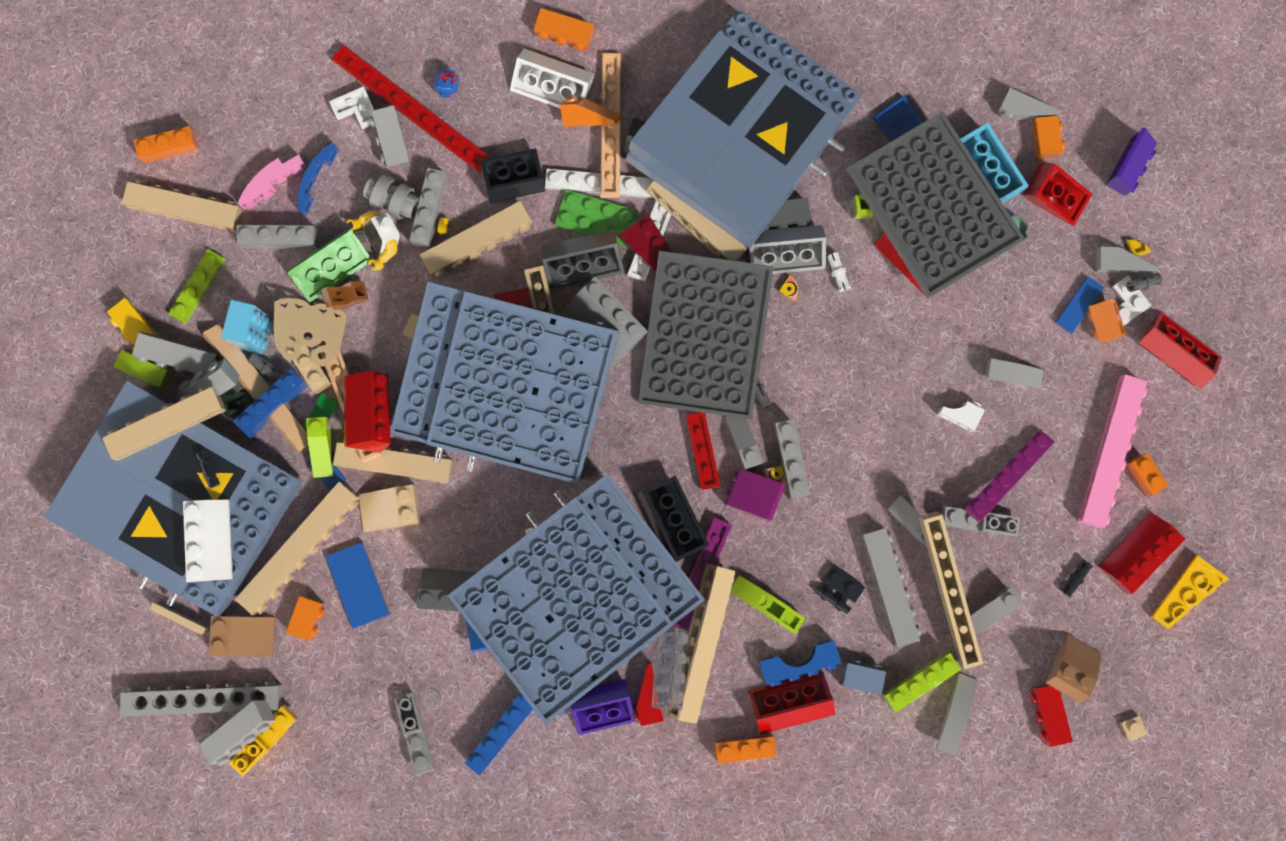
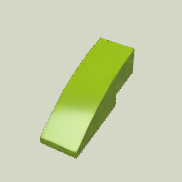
[113,349,172,389]

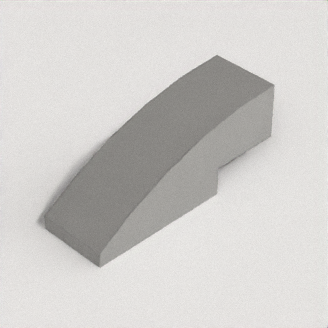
[985,359,1043,389]

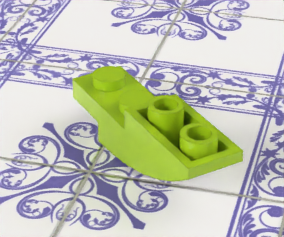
[730,575,805,634]

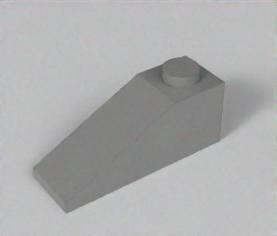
[997,88,1061,120]
[1096,244,1158,274]
[725,416,763,470]
[970,587,1023,635]

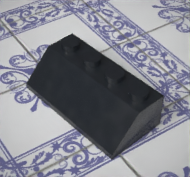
[637,476,710,562]

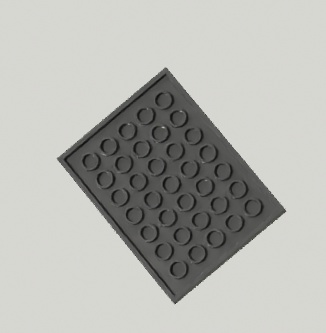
[845,112,1025,299]
[638,251,774,420]

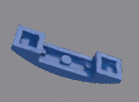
[298,143,339,216]

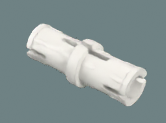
[827,252,851,292]

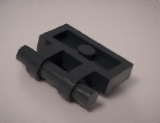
[815,565,865,614]

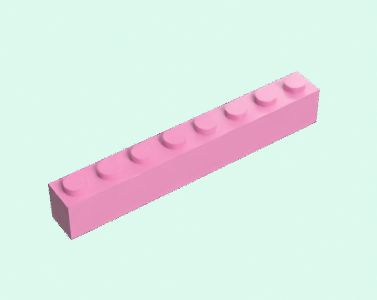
[1077,374,1148,529]

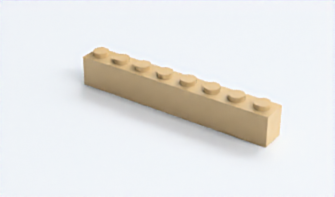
[235,482,360,615]
[919,511,983,669]
[667,564,735,724]

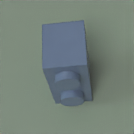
[841,660,886,695]

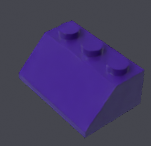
[1106,127,1157,196]
[571,679,636,735]

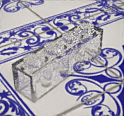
[652,627,688,710]

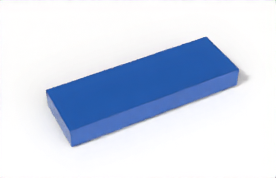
[1055,277,1104,334]

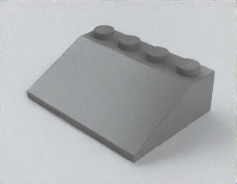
[558,277,648,370]

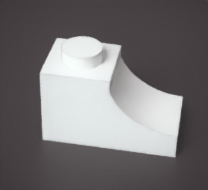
[937,401,985,432]

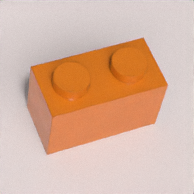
[1032,116,1065,159]
[1088,299,1127,343]
[1126,453,1169,497]
[286,596,326,641]

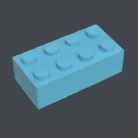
[961,123,1028,204]
[221,300,273,355]

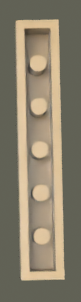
[122,180,243,232]
[646,181,748,261]
[420,201,532,278]
[102,386,226,461]
[333,440,453,484]

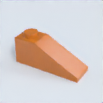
[560,96,622,127]

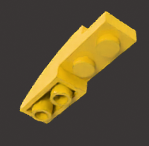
[229,704,298,777]

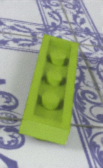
[168,249,226,324]

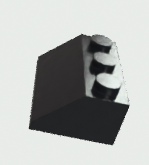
[481,148,546,204]

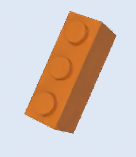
[534,8,595,52]
[134,126,199,163]
[714,735,777,763]

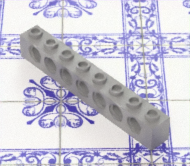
[120,681,282,717]

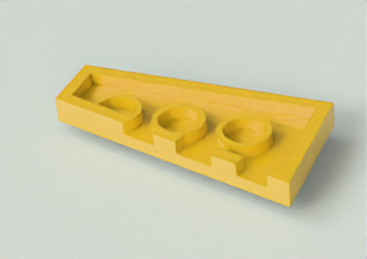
[1151,555,1229,629]

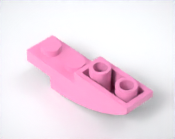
[238,155,306,210]

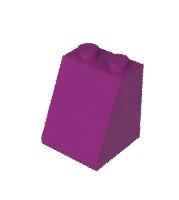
[724,469,786,522]

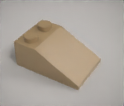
[358,485,421,533]

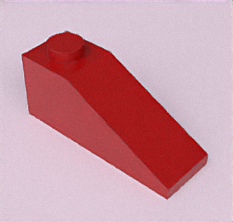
[634,662,664,726]

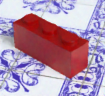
[1030,684,1073,747]

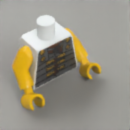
[346,210,400,271]

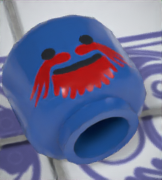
[434,69,459,98]

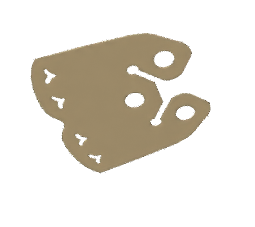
[274,298,347,366]

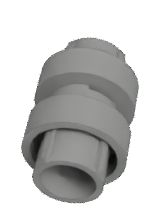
[363,175,420,220]

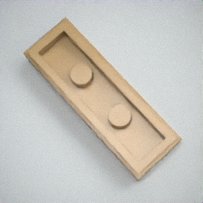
[150,602,210,635]

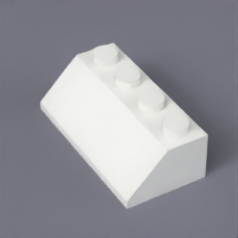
[510,48,594,108]
[183,500,233,582]

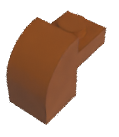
[321,281,369,310]

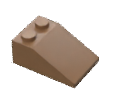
[209,616,275,656]
[1046,634,1102,703]

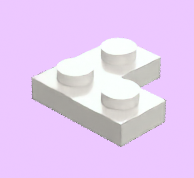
[329,86,374,129]
[1111,275,1152,325]

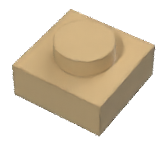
[1120,715,1147,741]

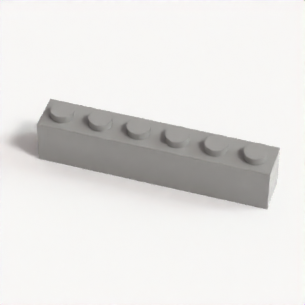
[861,528,921,647]

